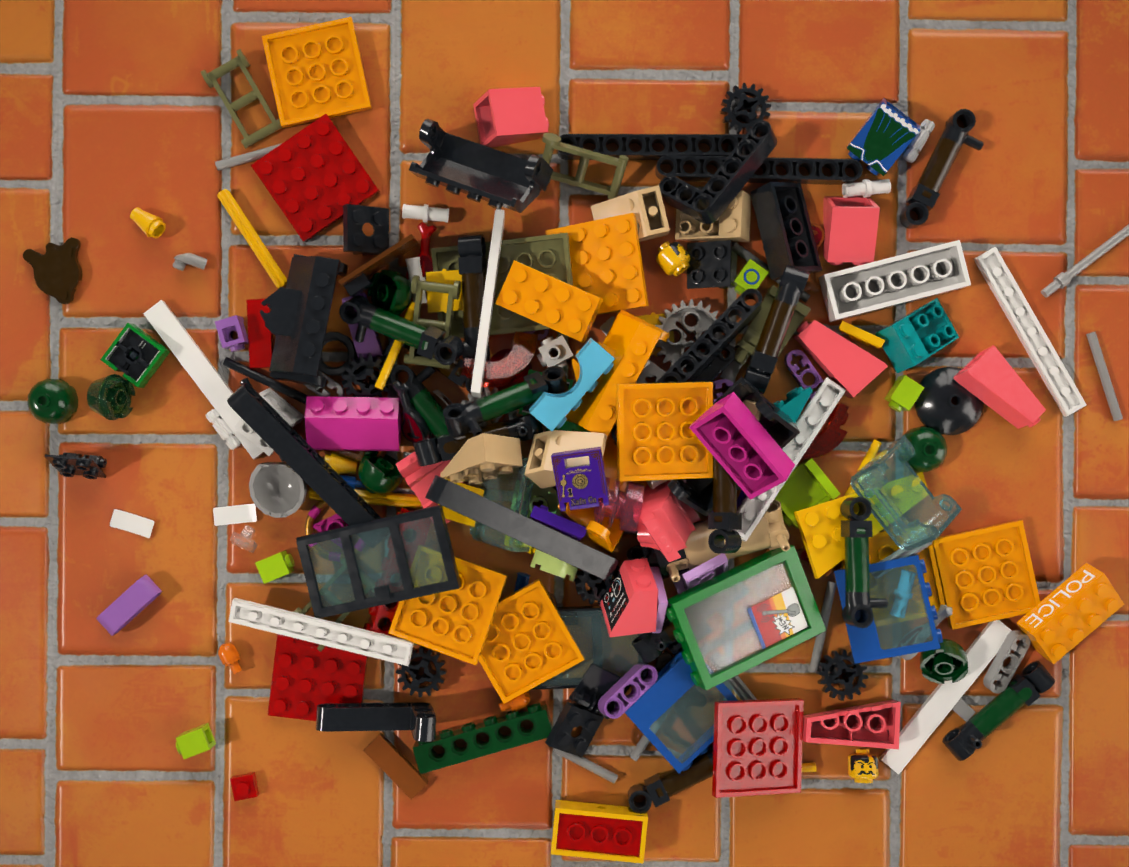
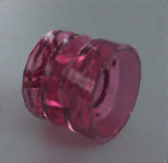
[594,477,644,533]

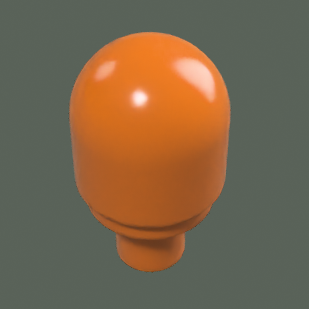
[218,643,242,674]
[498,692,530,712]

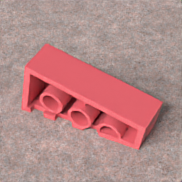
[803,699,901,749]

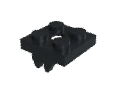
[343,204,389,256]
[545,701,604,757]

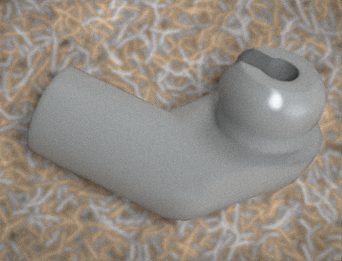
[173,253,208,271]

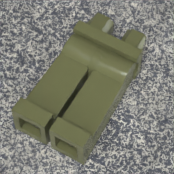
[734,285,811,365]

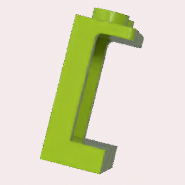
[774,457,841,528]

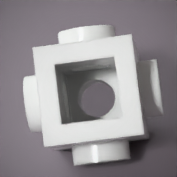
[537,335,574,368]

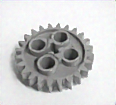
[655,299,725,371]

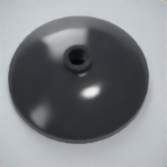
[915,367,984,435]

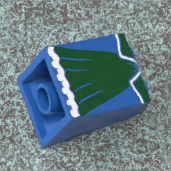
[847,98,921,176]

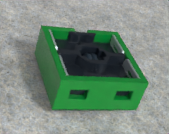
[100,323,171,388]

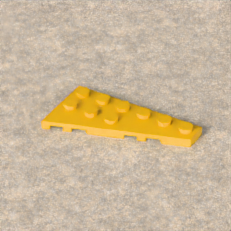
[794,472,930,579]

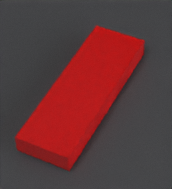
[246,299,273,369]

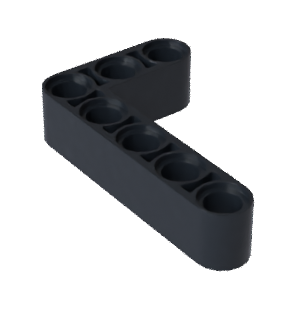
[659,121,777,224]
[316,702,436,742]

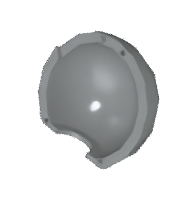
[249,462,307,518]

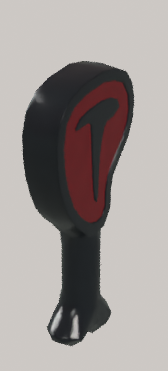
[393,380,431,443]

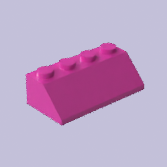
[689,392,795,500]
[304,396,403,451]

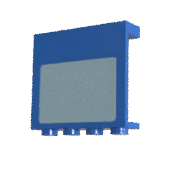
[834,555,943,664]
[625,649,738,773]

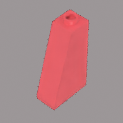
[794,320,888,398]
[953,345,1046,429]

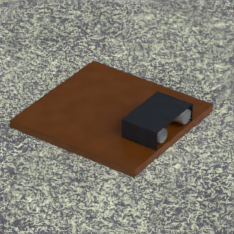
[338,234,419,297]

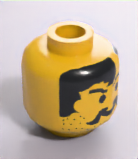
[656,241,690,276]
[848,749,879,783]

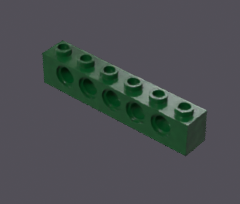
[412,703,553,774]

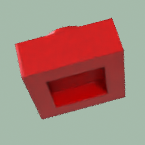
[230,772,259,801]

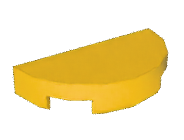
[839,321,885,348]

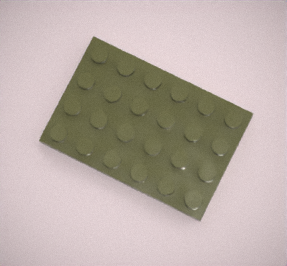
[431,233,573,339]

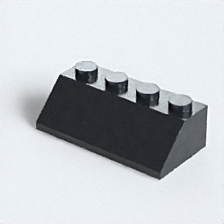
[750,182,822,280]

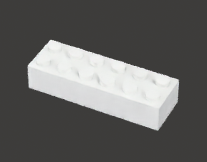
[818,240,971,322]

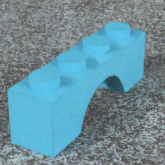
[529,338,615,431]

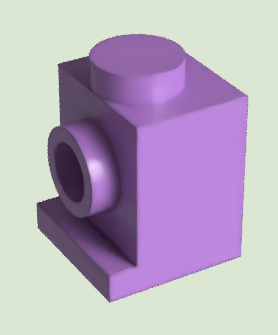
[215,315,248,352]

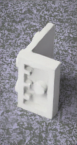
[235,388,305,456]

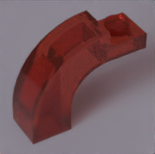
[461,331,538,388]
[801,403,849,459]

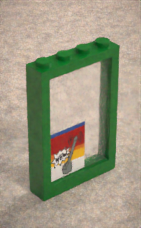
[666,545,827,691]

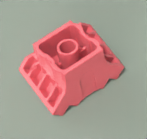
[396,452,470,524]
[633,480,701,562]

